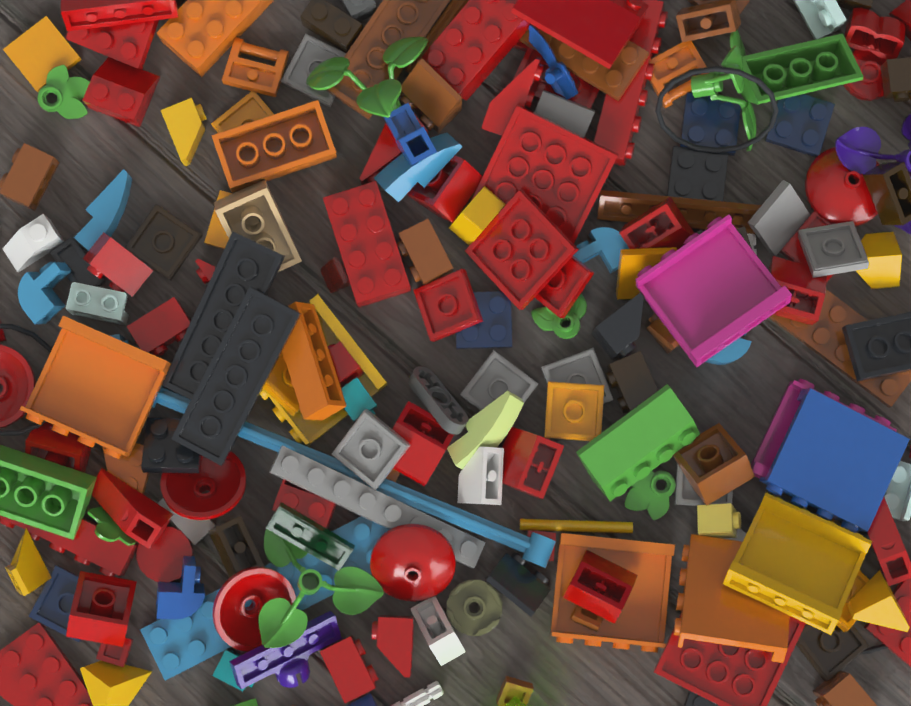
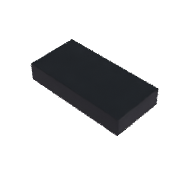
[50,236,106,287]

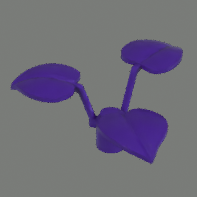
[835,114,911,235]

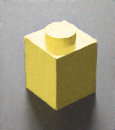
[697,503,741,539]

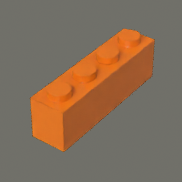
[282,301,346,421]

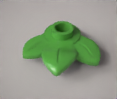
[38,65,90,119]
[531,294,587,339]
[625,471,676,520]
[87,507,137,546]

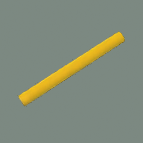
[520,519,633,533]

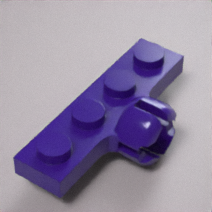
[229,611,342,690]

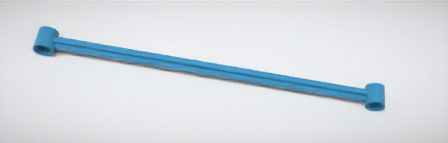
[152,386,556,568]

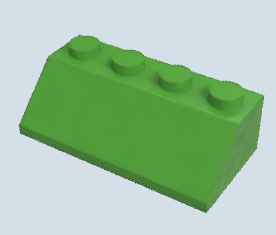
[741,33,864,105]
[576,384,700,501]
[0,445,97,540]

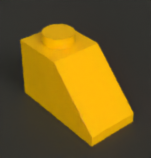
[161,98,207,166]

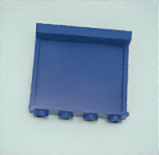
[759,388,910,533]

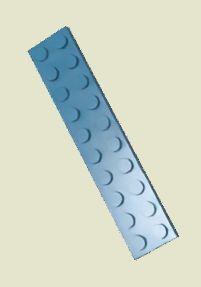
[140,516,389,681]

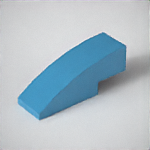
[374,132,462,202]
[74,169,132,251]

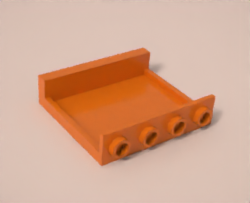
[19,316,171,459]
[550,533,675,653]
[674,534,790,663]

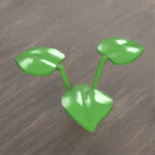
[691,29,757,151]
[306,37,428,118]
[258,529,384,648]

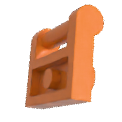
[222,37,289,98]
[649,41,708,109]

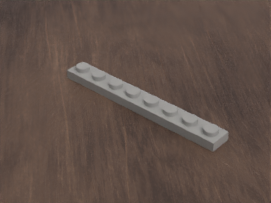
[269,445,486,568]

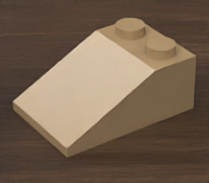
[214,179,302,272]

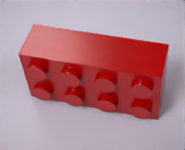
[418,0,532,101]
[323,181,411,308]

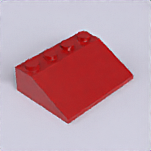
[511,0,649,69]

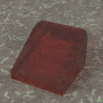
[320,257,350,293]

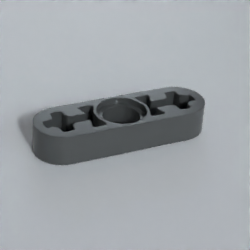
[408,366,468,435]

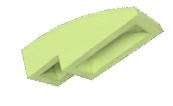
[447,391,524,469]

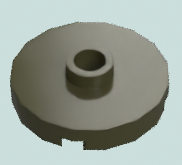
[447,579,502,636]

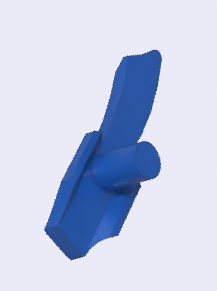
[529,25,578,99]

